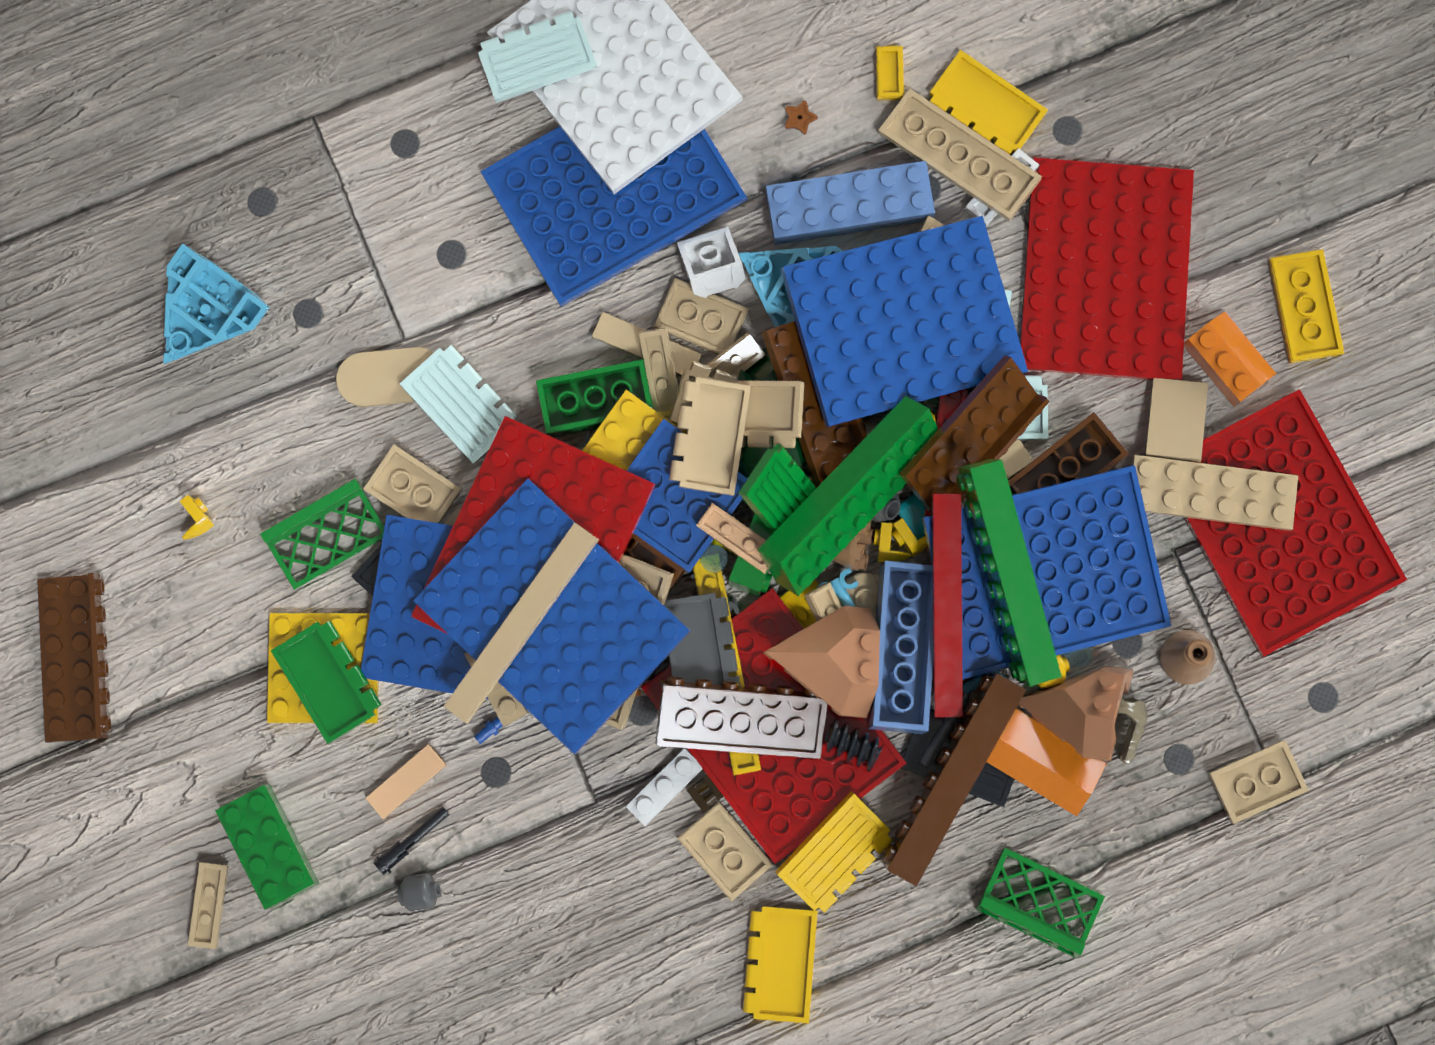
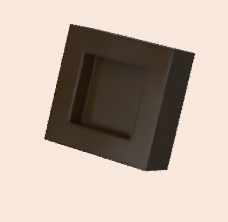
[686,775,724,812]

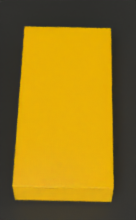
[876,46,904,101]

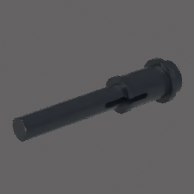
[373,807,450,875]

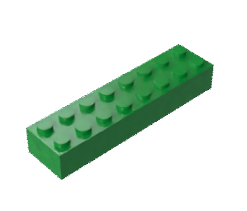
[758,396,939,596]
[956,459,1062,686]

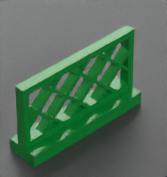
[260,478,384,590]
[975,848,1105,959]

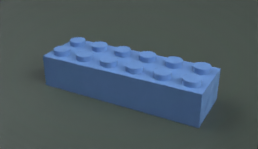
[766,161,935,245]
[868,561,933,734]

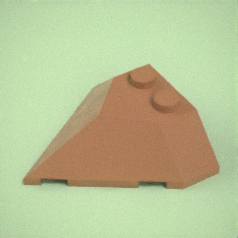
[763,606,880,718]
[1018,666,1134,761]

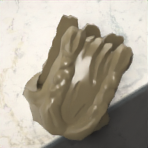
[1118,697,1147,764]

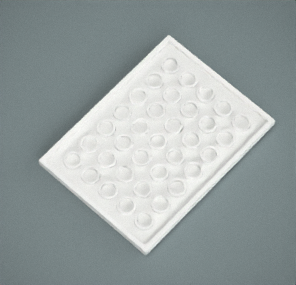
[487,0,743,194]

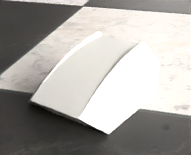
[677,227,745,298]

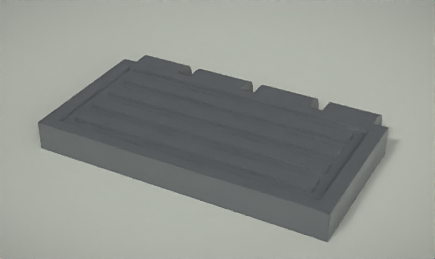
[664,593,741,687]

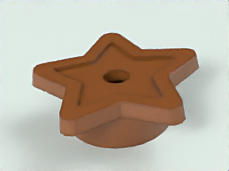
[785,101,818,135]

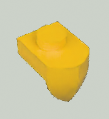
[179,495,214,540]
[891,518,928,557]
[874,522,911,562]

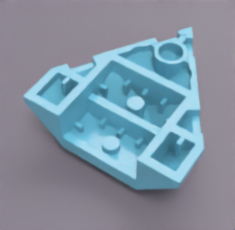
[163,244,270,364]
[738,246,844,327]

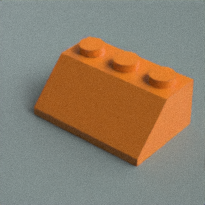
[1184,311,1277,407]

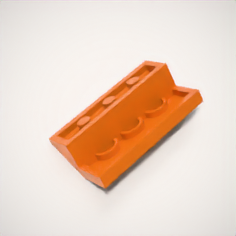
[987,708,1107,817]

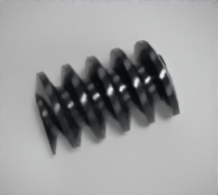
[822,718,884,772]

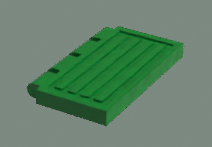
[739,444,816,534]
[271,621,382,745]

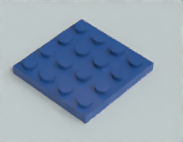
[626,419,748,573]

